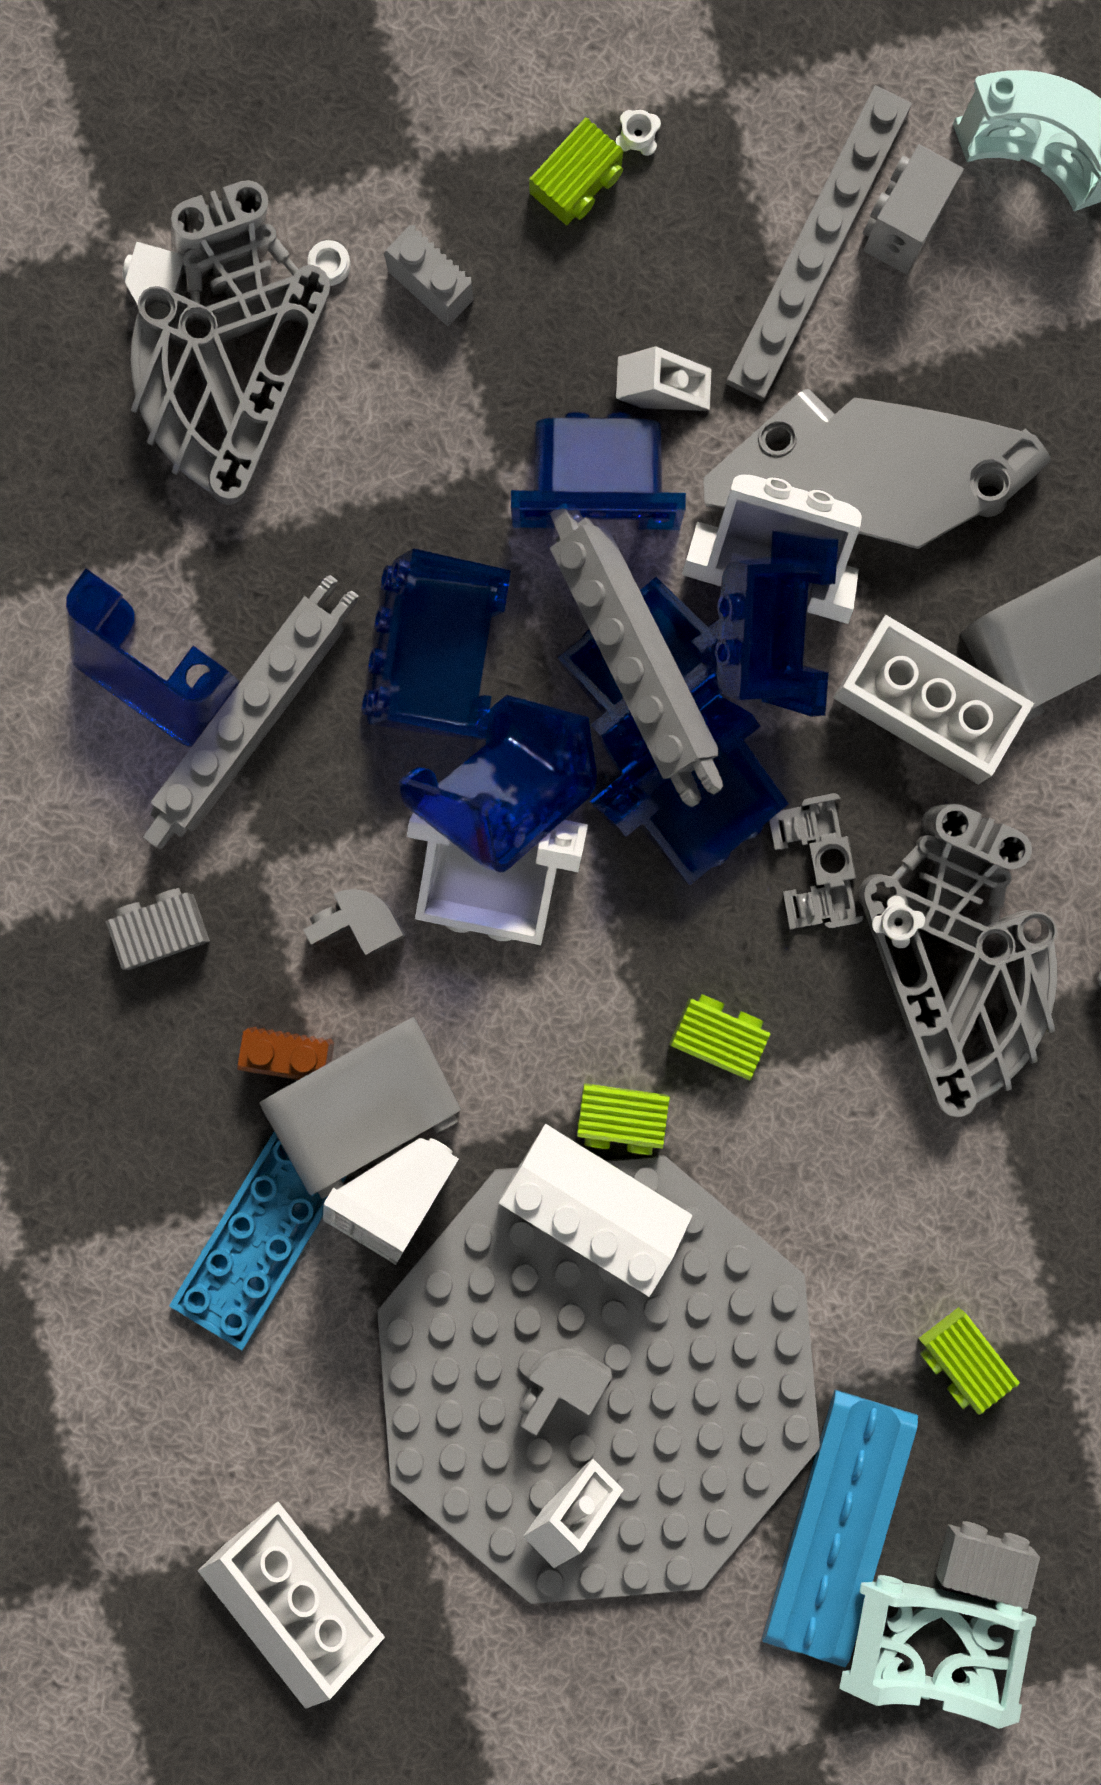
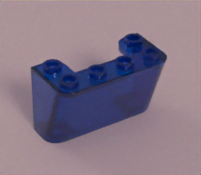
[361,548,511,740]
[66,568,240,747]

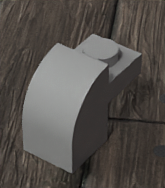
[303,889,406,956]
[519,1349,612,1436]

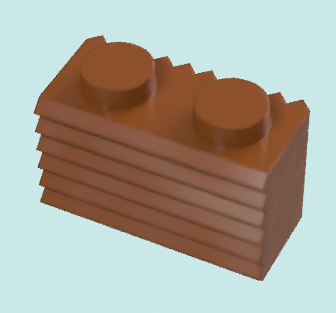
[237,1027,334,1080]

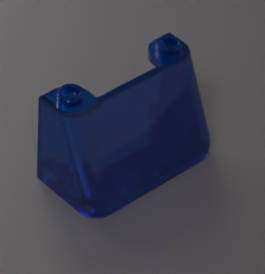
[398,695,597,873]

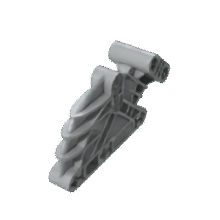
[130,180,330,505]
[859,804,1057,1117]

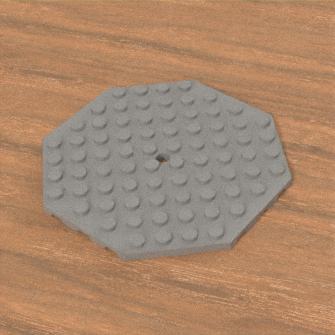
[377,1155,820,1604]

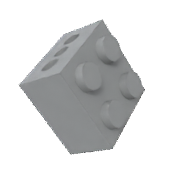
[862,144,964,275]

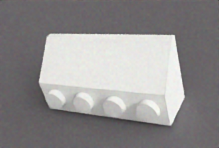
[833,615,1034,785]
[499,1124,692,1297]
[198,1502,385,1709]

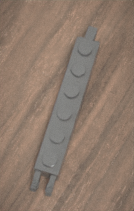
[550,504,723,807]
[143,575,359,849]

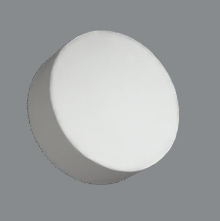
[308,240,351,286]

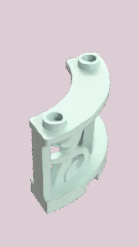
[953,70,1101,211]
[839,1575,1036,1729]

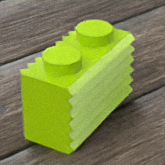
[529,117,623,226]
[669,994,770,1081]
[577,1083,670,1155]
[918,1307,1020,1415]

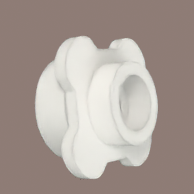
[616,110,661,156]
[872,896,925,948]

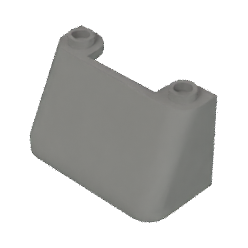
[960,555,1101,723]
[259,1017,462,1199]

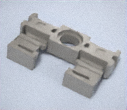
[768,793,863,929]

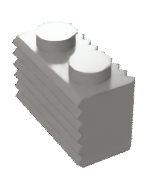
[383,225,473,326]
[106,888,210,970]
[936,1521,1040,1609]

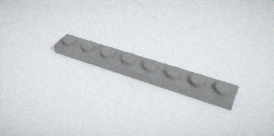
[726,85,912,402]

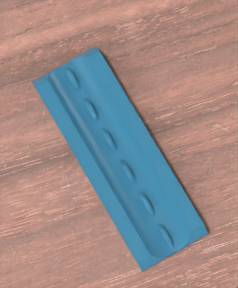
[169,1132,348,1350]
[762,1389,918,1667]

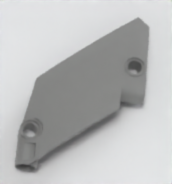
[703,389,1051,549]

